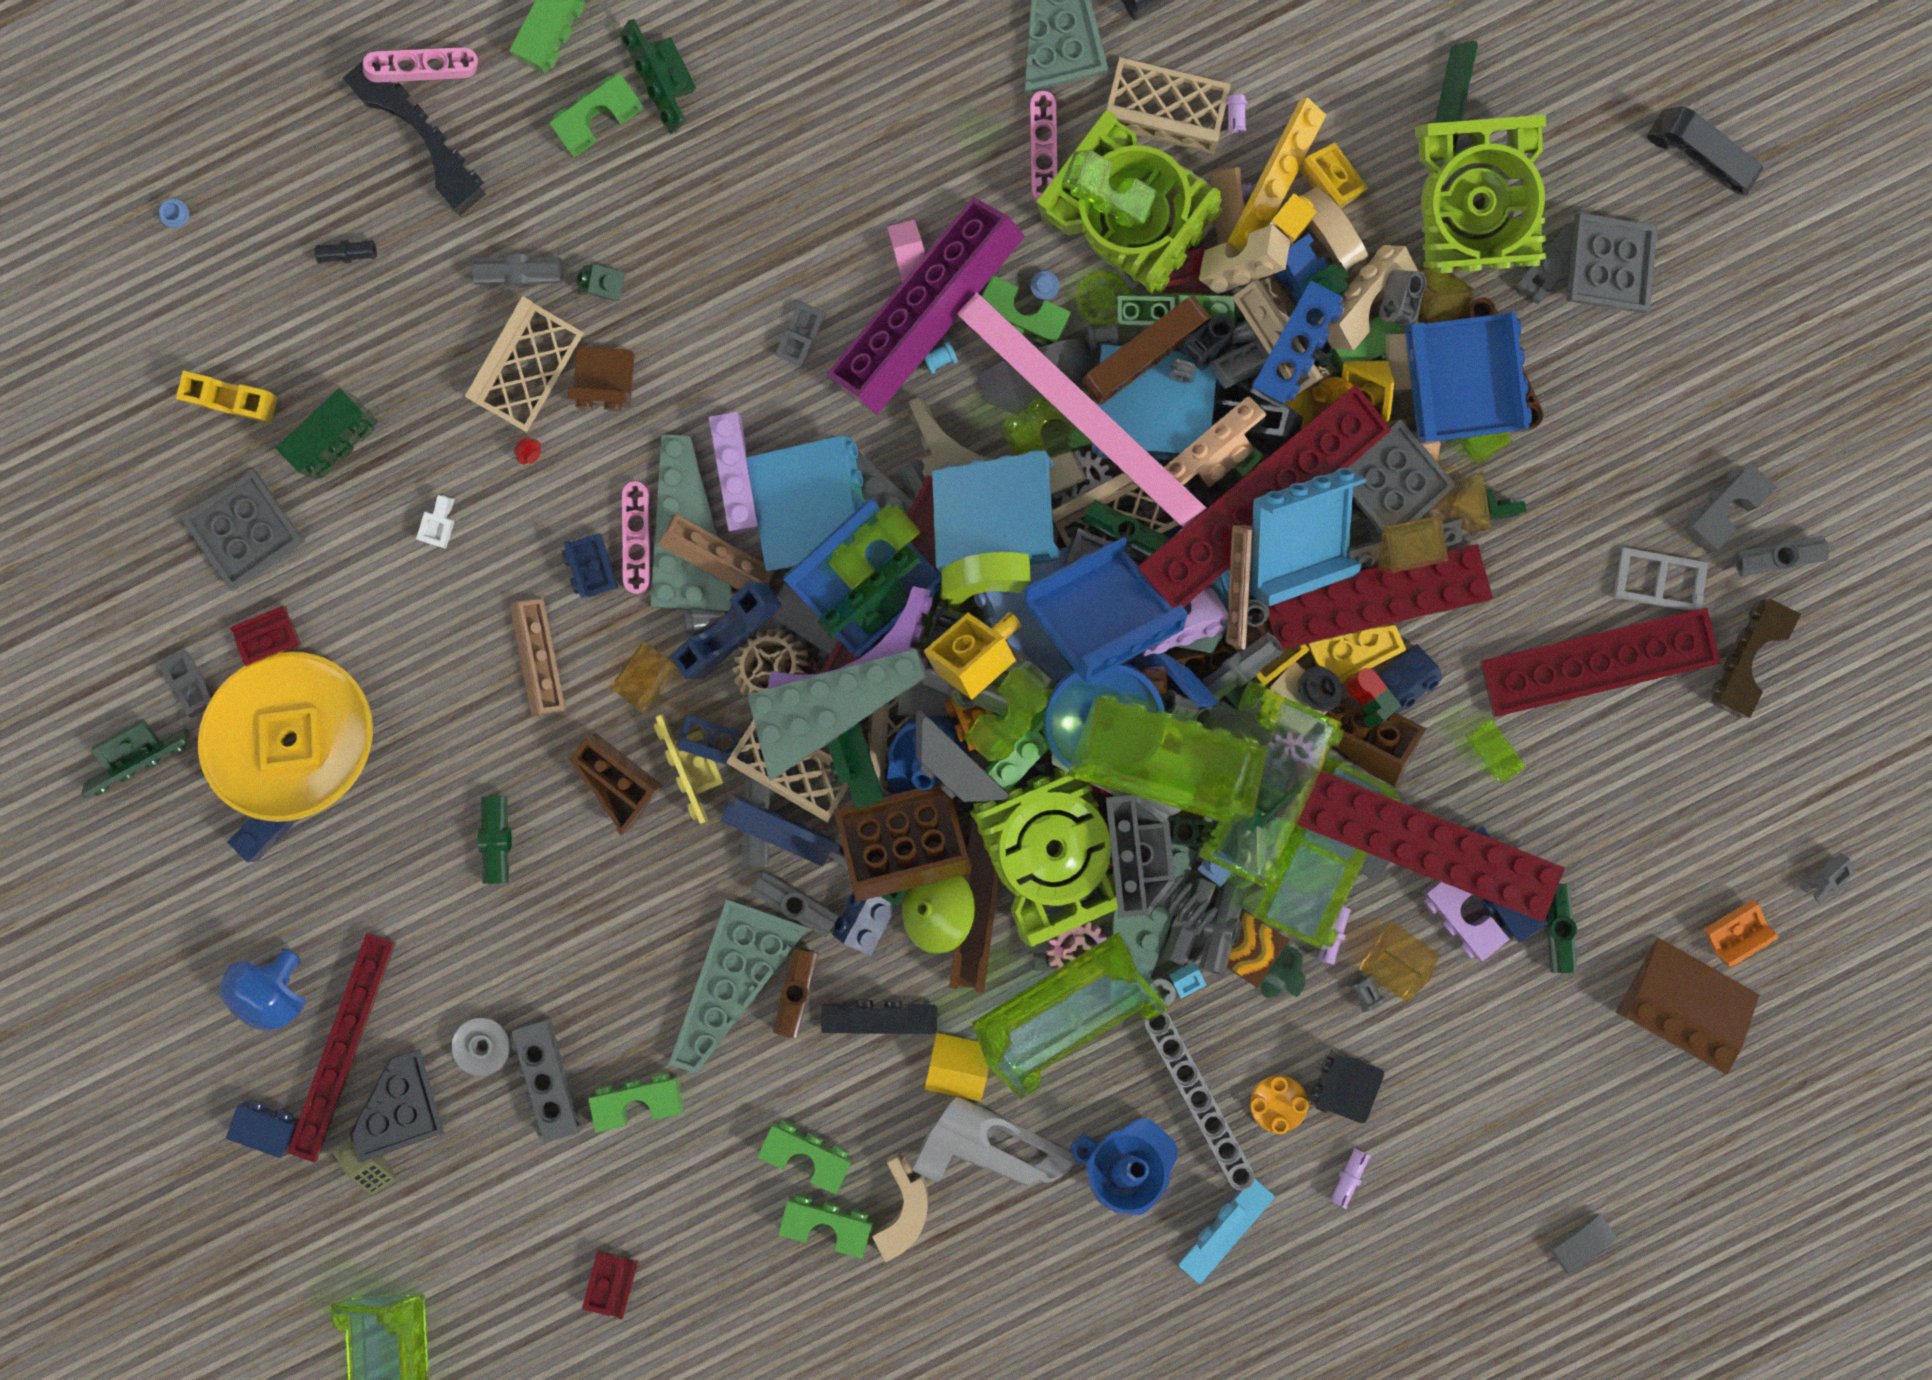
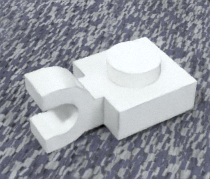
[416,495,455,548]

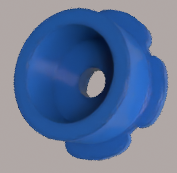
[1071,1135,1099,1164]

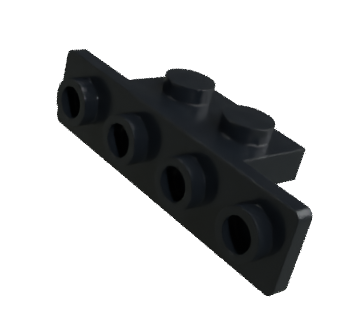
[821,999,937,1034]

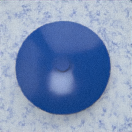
[1044,663,1165,780]

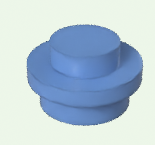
[159,199,189,228]
[1031,271,1059,300]

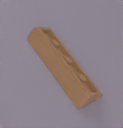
[1210,167,1253,287]
[659,513,775,590]
[1226,525,1253,649]
[510,597,566,717]

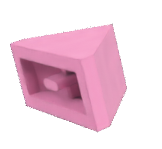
[887,219,925,282]

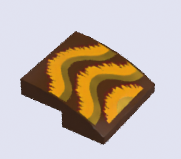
[1227,908,1289,988]

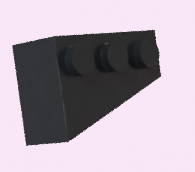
[1212,379,1304,444]

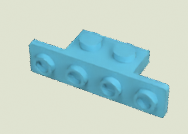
[1179,1178,1275,1284]

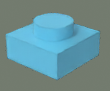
[1169,962,1206,999]

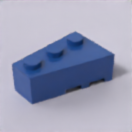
[1274,234,1343,326]

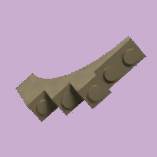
[908,397,1087,497]

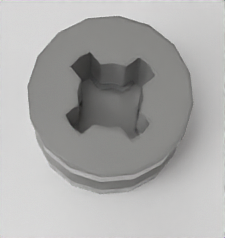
[1145,977,1176,1008]

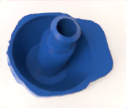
[887,716,972,793]
[219,948,306,1031]
[1086,1118,1178,1215]

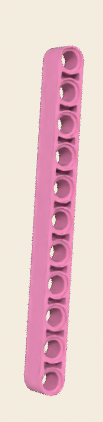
[957,292,1207,528]

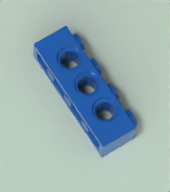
[1252,280,1345,404]

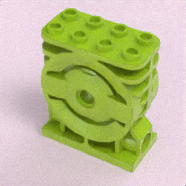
[1036,109,1222,294]
[1415,114,1546,274]
[970,767,1118,947]

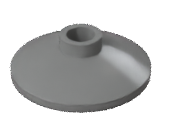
[452,1017,510,1076]

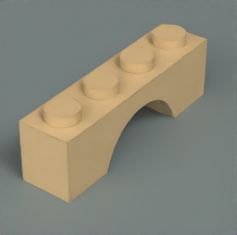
[1318,245,1418,351]

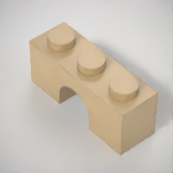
[1199,225,1291,294]

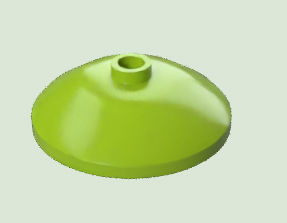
[902,875,975,953]

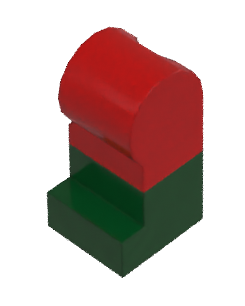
[1345,668,1401,728]

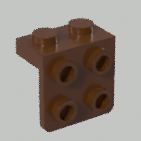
[567,346,635,411]

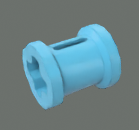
[924,339,958,374]

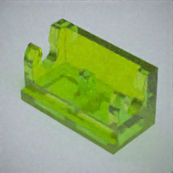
[1464,718,1526,783]

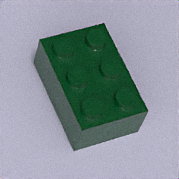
[275,387,378,480]

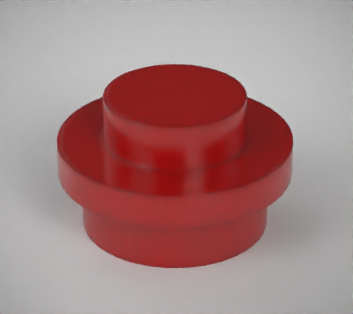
[514,437,541,465]

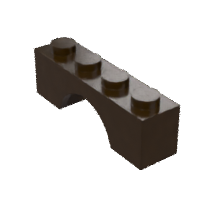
[1710,598,1801,718]

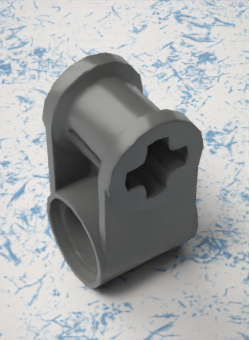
[1379,269,1426,328]

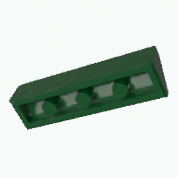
[1435,41,1478,151]

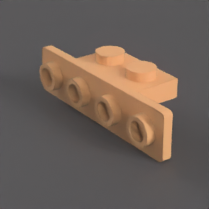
[1164,397,1266,488]

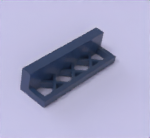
[676,714,793,783]
[718,792,841,867]

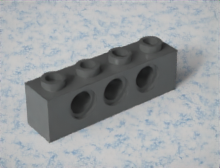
[509,1017,583,1143]

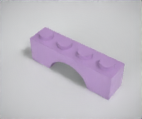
[709,412,759,534]

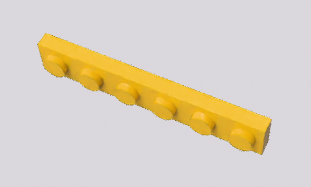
[1227,97,1326,253]

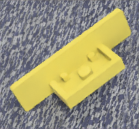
[654,714,724,824]

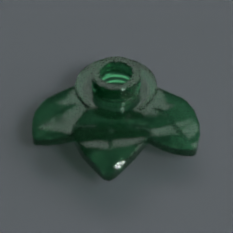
[1261,946,1305,998]

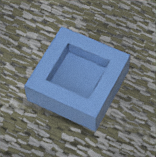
[1197,848,1238,887]

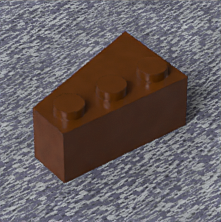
[569,733,663,835]

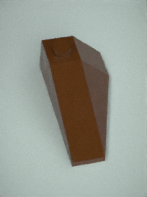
[1313,701,1426,787]

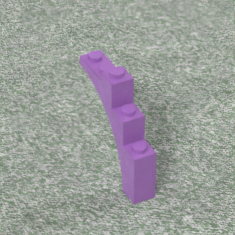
[767,586,932,689]

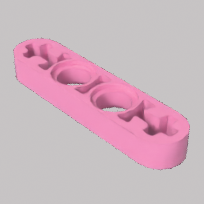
[363,48,478,82]
[1030,91,1057,202]
[622,481,651,594]

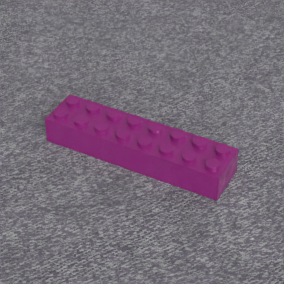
[826,197,1025,415]

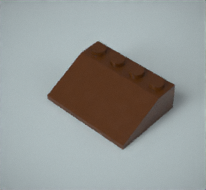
[834,782,971,902]
[1615,937,1760,1075]

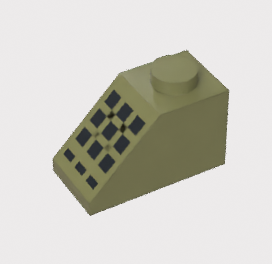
[332,1140,397,1196]

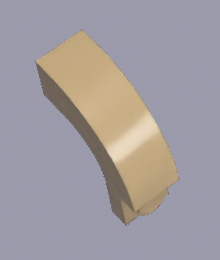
[1303,187,1368,286]
[872,1152,928,1262]

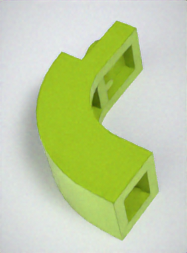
[940,552,1031,610]

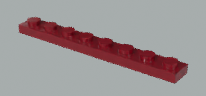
[287,933,396,1163]

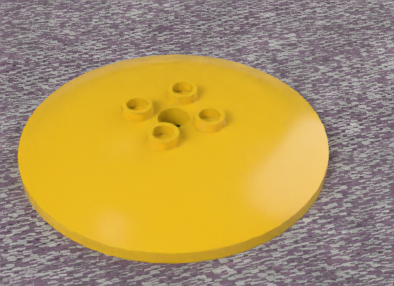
[198,652,373,822]

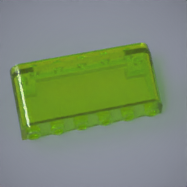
[1068,695,1268,823]

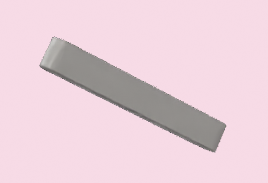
[1143,1006,1255,1190]

